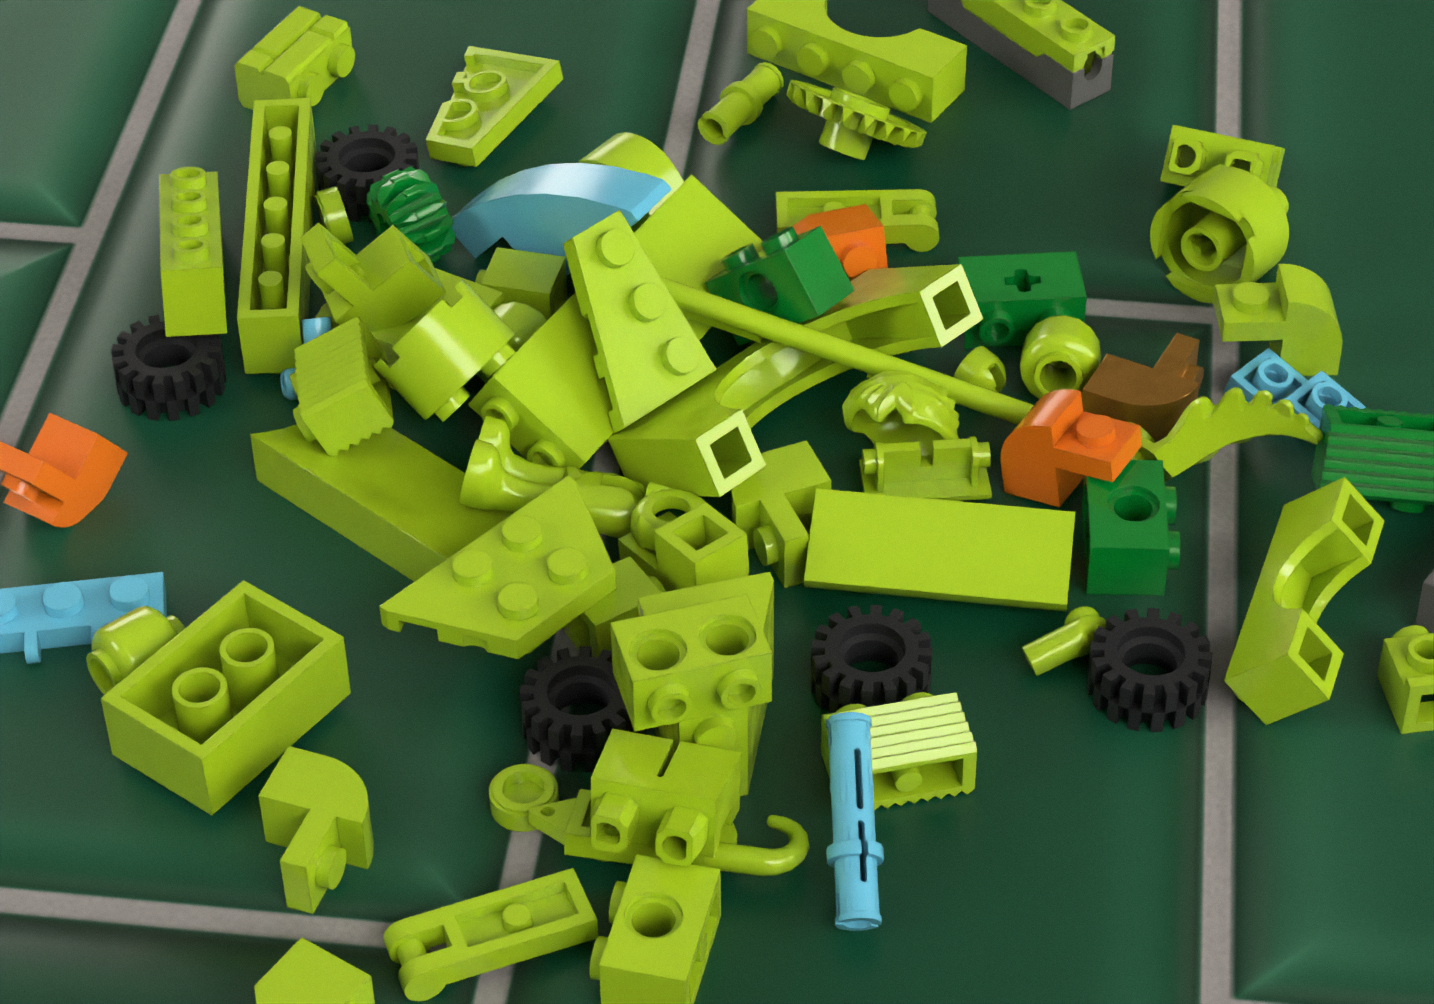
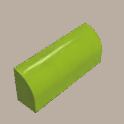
[804,488,1076,612]

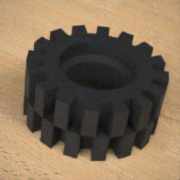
[315,124,419,223]
[111,314,227,421]
[811,605,933,713]
[1087,608,1213,732]
[520,646,643,773]

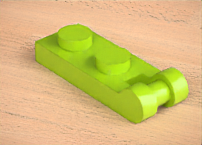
[776,189,940,252]
[383,868,598,1002]

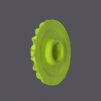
[786,80,927,160]

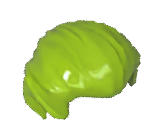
[842,370,960,455]

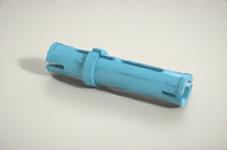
[826,712,884,931]

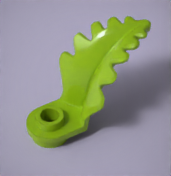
[1129,387,1324,483]

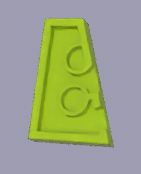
[426,46,563,167]
[563,210,717,434]

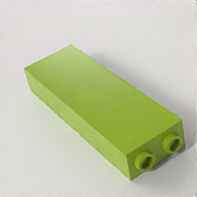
[468,174,763,469]

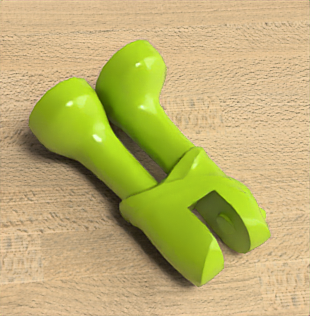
[459,415,646,538]

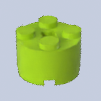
[1150,164,1289,304]
[373,279,515,422]

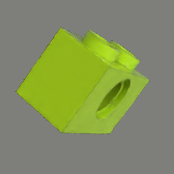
[590,854,721,1004]

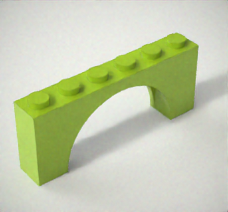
[608,264,983,497]

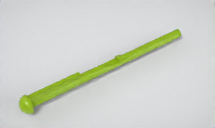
[660,276,1034,425]

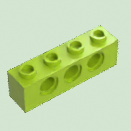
[159,167,227,337]

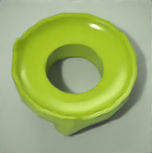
[630,482,705,551]

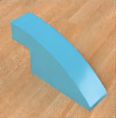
[452,163,672,276]

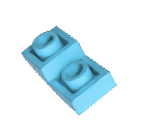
[1224,348,1366,428]

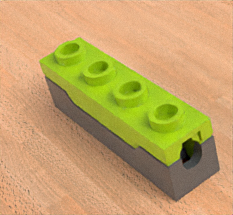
[928,0,1115,110]

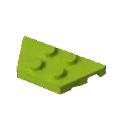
[379,475,616,659]

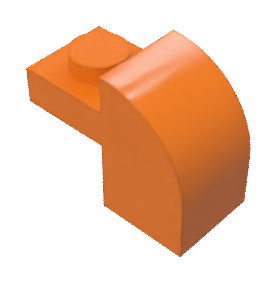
[1000,389,1142,507]
[0,412,128,528]

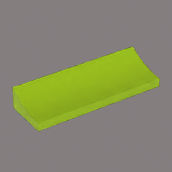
[250,424,562,655]

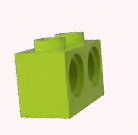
[610,594,772,731]

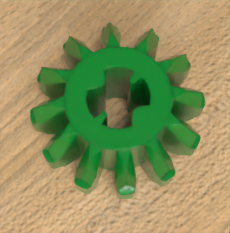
[366,166,455,263]

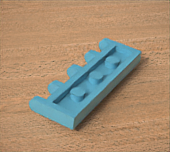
[0,572,167,664]

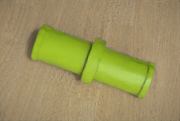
[698,62,784,145]

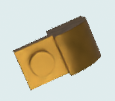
[1082,333,1204,443]

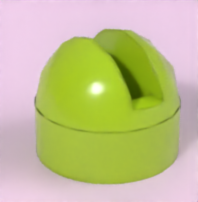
[953,346,1007,392]

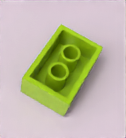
[101,580,351,815]

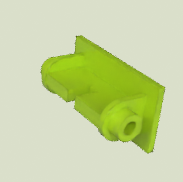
[859,436,992,501]

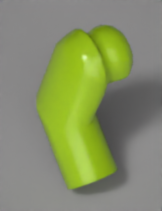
[1021,606,1106,677]

